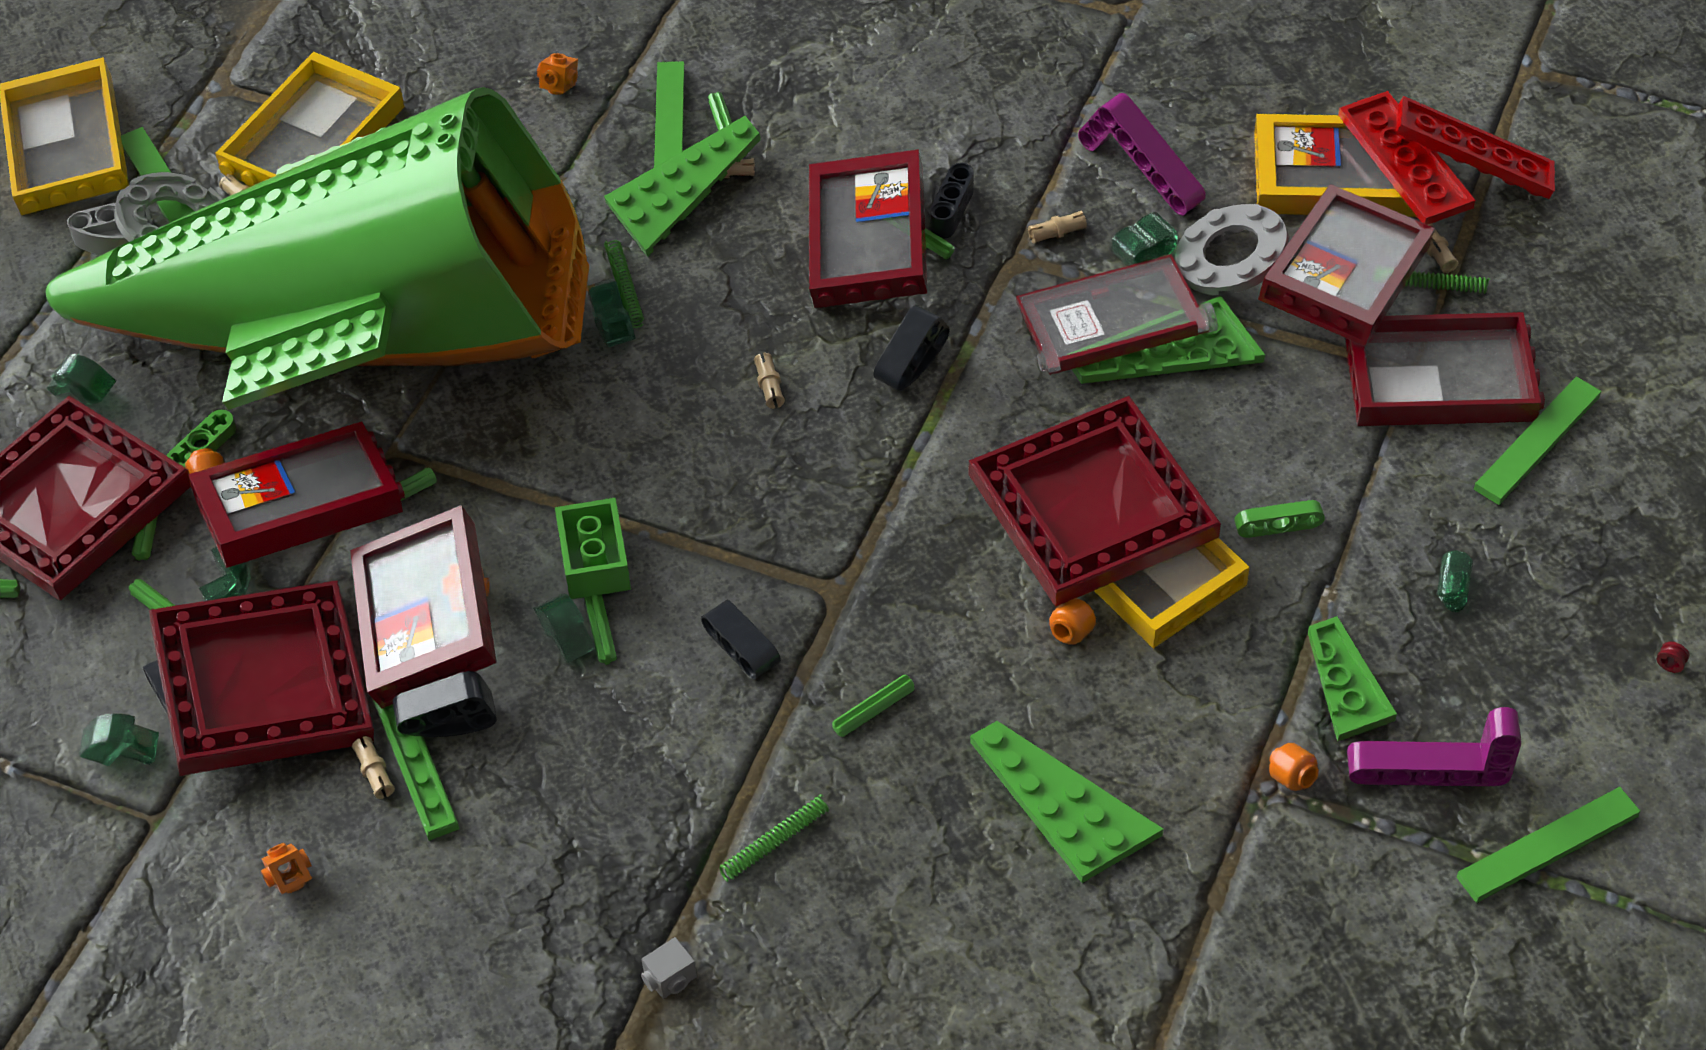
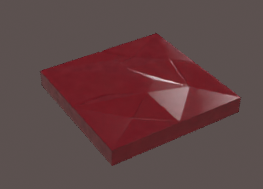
[0,395,191,601]
[969,396,1221,607]
[149,580,374,776]

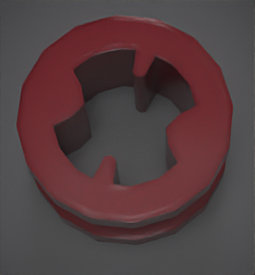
[1656,641,1690,673]

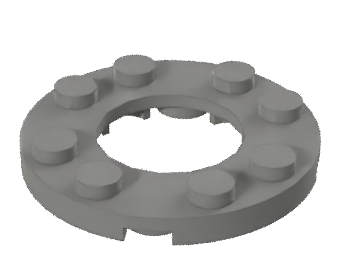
[114,172,222,242]
[1175,204,1289,295]

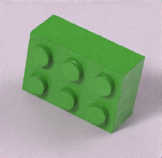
[555,498,631,600]

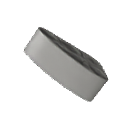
[67,203,154,255]

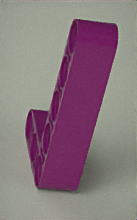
[1078,93,1206,215]
[1347,707,1521,786]

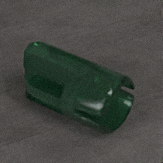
[1437,550,1473,612]

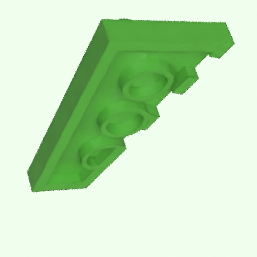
[1308,616,1397,742]

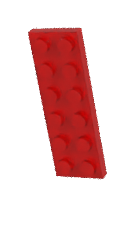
[1338,91,1476,225]
[1396,96,1555,199]

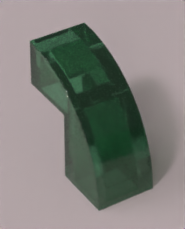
[199,547,251,601]

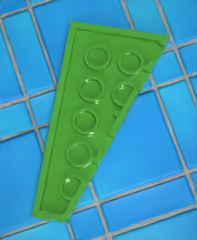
[604,116,761,257]
[1071,296,1265,384]
[970,721,1164,883]

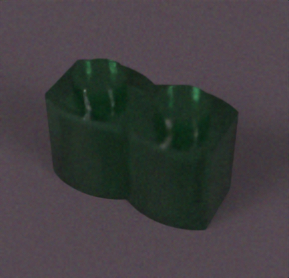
[1111,212,1178,266]

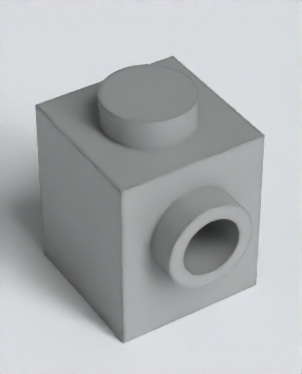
[641,937,697,999]

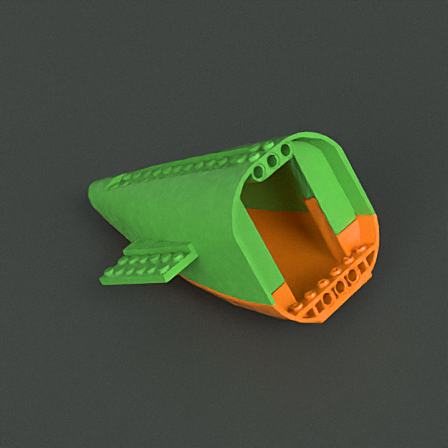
[45,87,589,410]

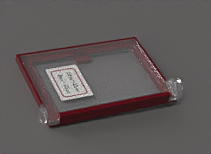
[1016,254,1218,375]

